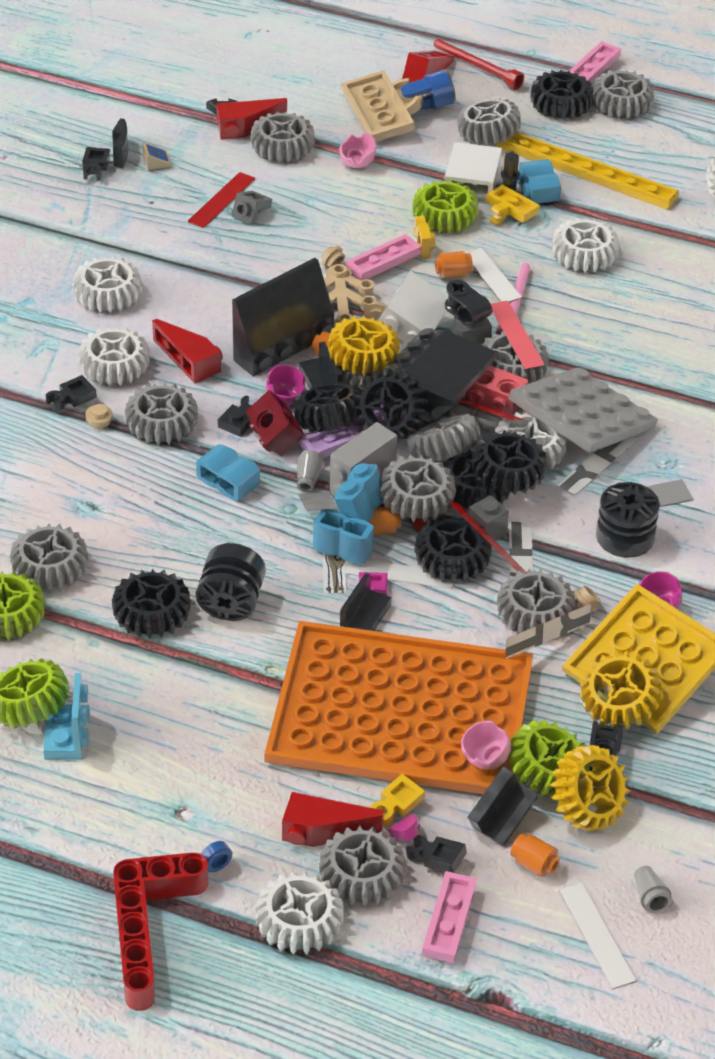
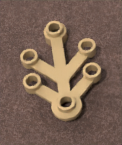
[324,264,376,327]

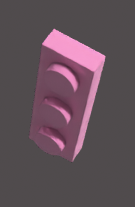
[570,41,621,83]
[346,234,421,281]
[422,871,477,963]

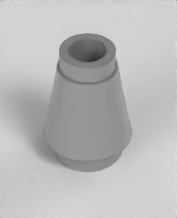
[297,450,324,492]
[634,866,671,913]

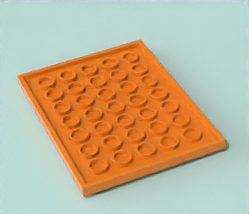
[264,621,533,794]

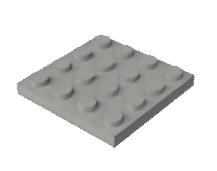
[508,367,658,453]

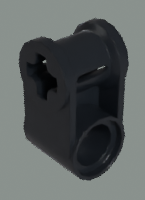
[444,280,492,327]
[589,721,624,771]

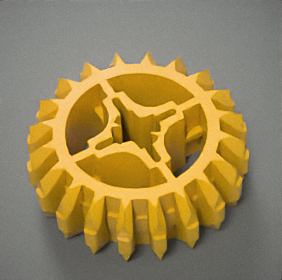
[328,315,400,376]
[580,650,662,730]
[550,745,630,831]

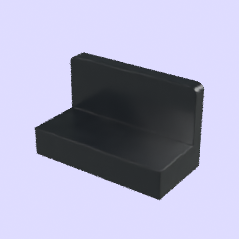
[299,341,343,389]
[340,573,392,631]
[467,766,538,846]

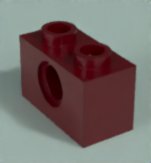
[246,390,305,457]

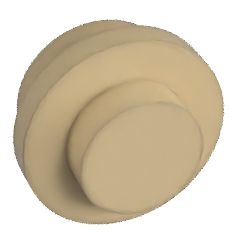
[322,246,345,268]
[364,302,387,321]
[85,404,113,429]
[574,585,601,612]

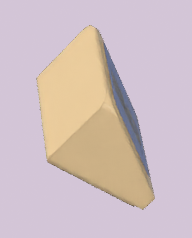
[143,143,171,170]

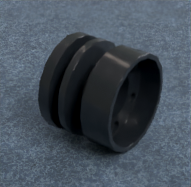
[596,482,660,558]
[195,543,266,621]

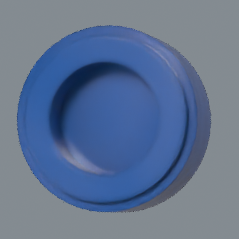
[201,841,233,872]

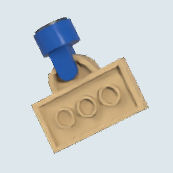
[341,70,456,142]

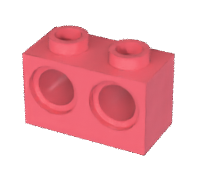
[465,365,528,415]

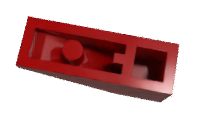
[402,50,455,82]
[216,98,287,139]
[152,318,223,384]
[282,792,384,847]

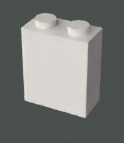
[445,142,502,201]
[377,271,448,344]

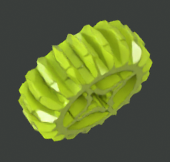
[412,179,479,234]
[0,571,45,641]
[0,658,69,729]
[507,719,589,798]

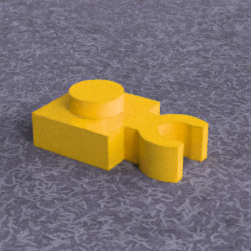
[414,216,435,259]
[370,774,425,827]

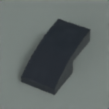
[112,118,128,168]

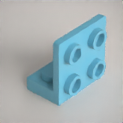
[43,673,90,759]

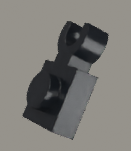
[82,147,111,181]
[45,375,97,412]
[218,395,252,437]
[405,835,467,873]

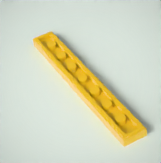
[497,132,679,210]

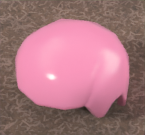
[339,132,377,168]
[461,721,512,770]

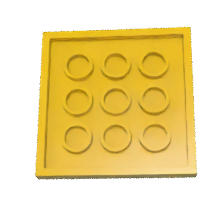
[562,584,715,734]

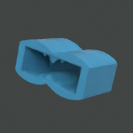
[517,159,561,203]
[196,444,260,501]
[334,463,384,522]
[313,509,374,564]

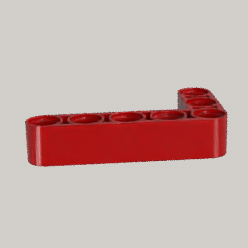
[113,852,208,1011]

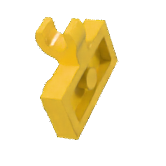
[486,184,540,226]

